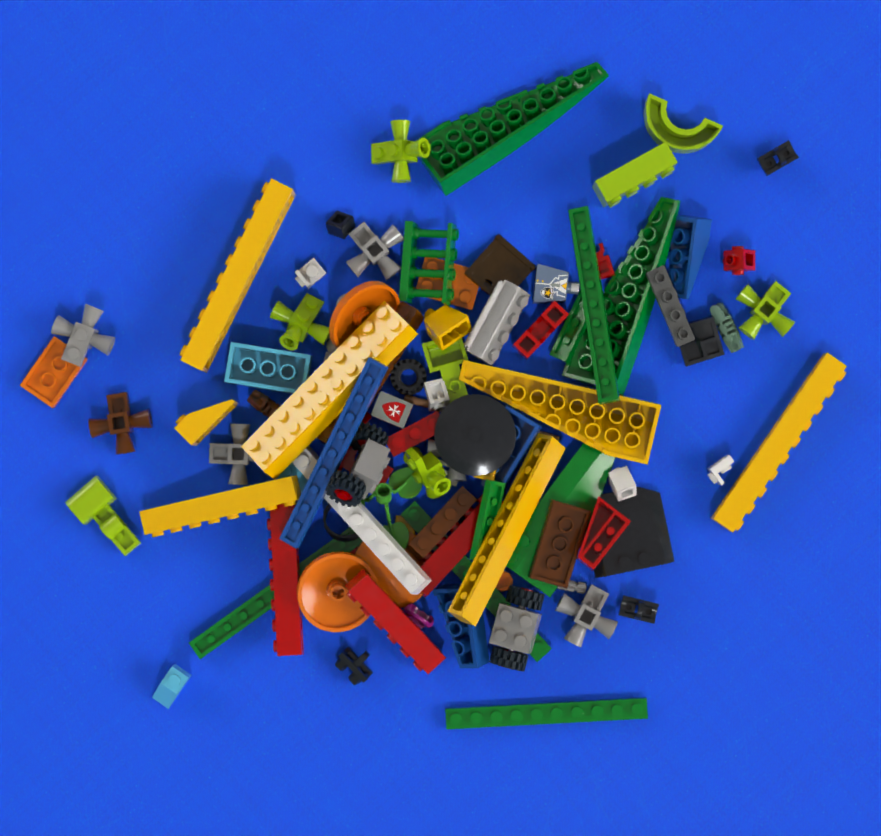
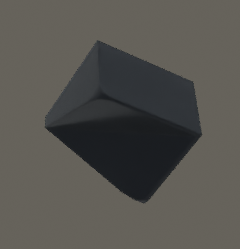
[326,211,355,239]

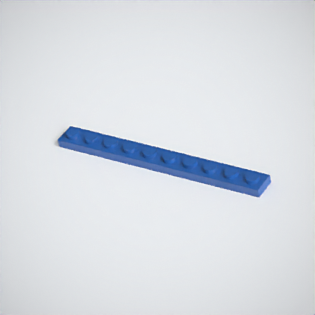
[279,357,389,549]

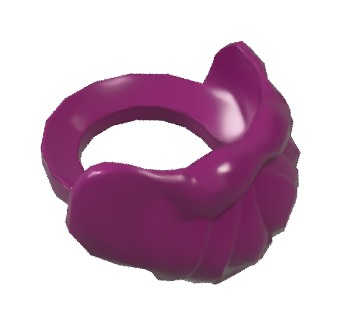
[403,603,434,629]

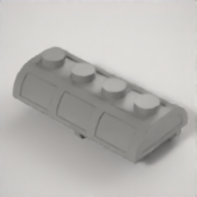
[464,280,531,366]

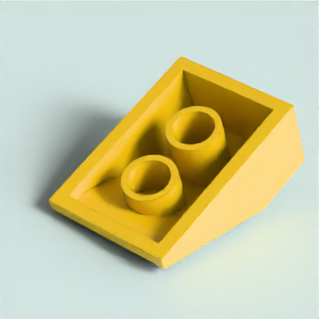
[175,399,239,446]

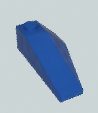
[667,215,712,299]

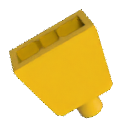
[424,305,472,351]

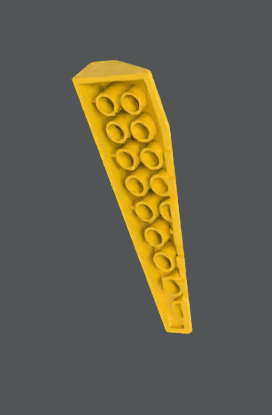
[459,360,661,465]

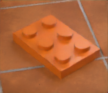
[416,257,479,311]
[20,336,88,408]

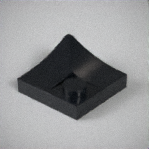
[679,316,725,367]

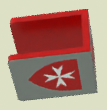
[371,391,414,429]

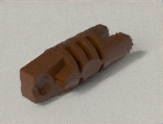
[247,390,280,418]

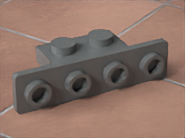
[646,266,695,347]

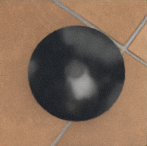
[434,394,516,476]

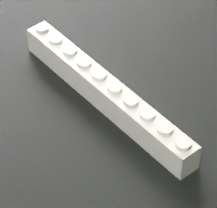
[292,446,432,595]

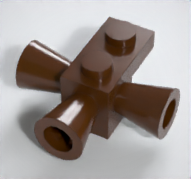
[88,392,153,455]

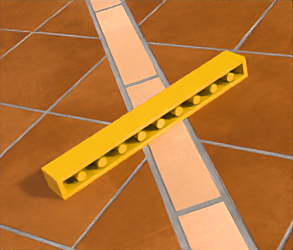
[711,353,847,532]
[448,433,566,626]

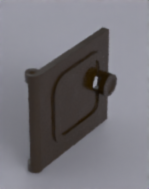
[464,234,536,296]

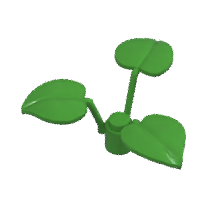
[361,467,422,550]

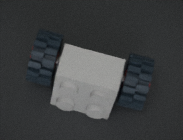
[325,422,390,507]
[489,585,545,671]

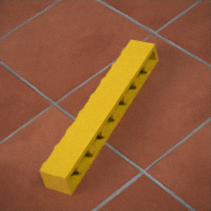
[139,475,301,537]

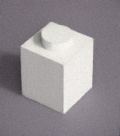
[608,466,637,502]

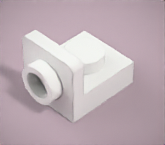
[295,258,327,289]
[423,378,450,412]
[707,455,734,485]

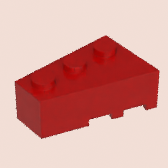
[577,496,631,571]

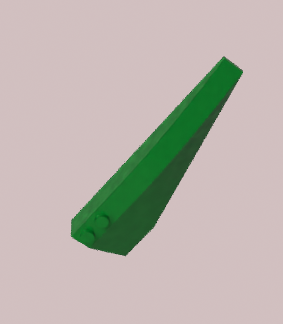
[417,62,609,196]
[562,197,680,396]
[506,443,616,597]

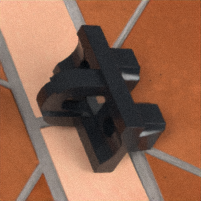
[757,140,799,176]
[618,595,659,624]
[335,646,373,685]

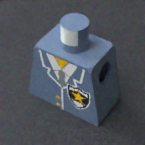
[533,264,580,304]

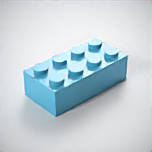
[224,342,312,394]

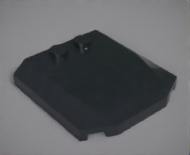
[594,487,675,578]

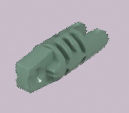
[710,302,744,353]

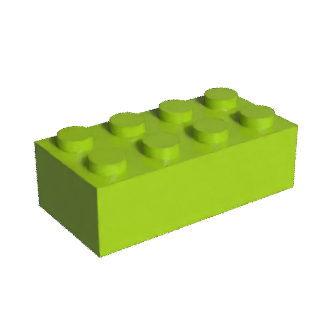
[592,142,678,208]

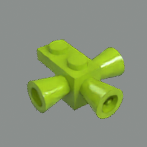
[371,120,430,183]
[735,281,795,340]
[270,293,330,351]
[403,447,451,499]

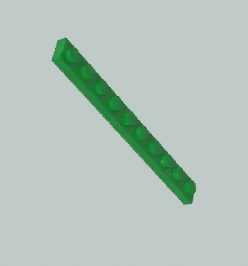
[568,206,620,405]
[400,501,552,662]
[189,527,362,659]
[445,697,648,729]

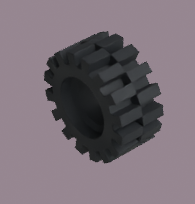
[390,359,427,395]

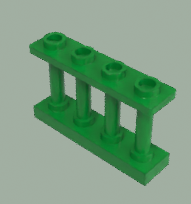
[399,221,459,306]

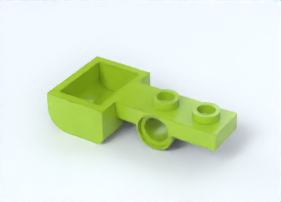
[422,338,469,403]
[65,475,141,556]

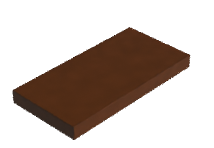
[528,499,591,589]

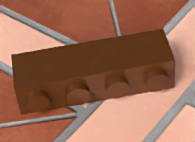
[406,486,477,561]

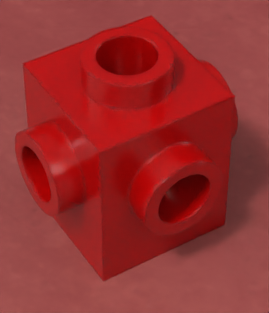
[723,246,755,275]

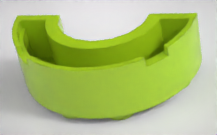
[643,93,723,154]

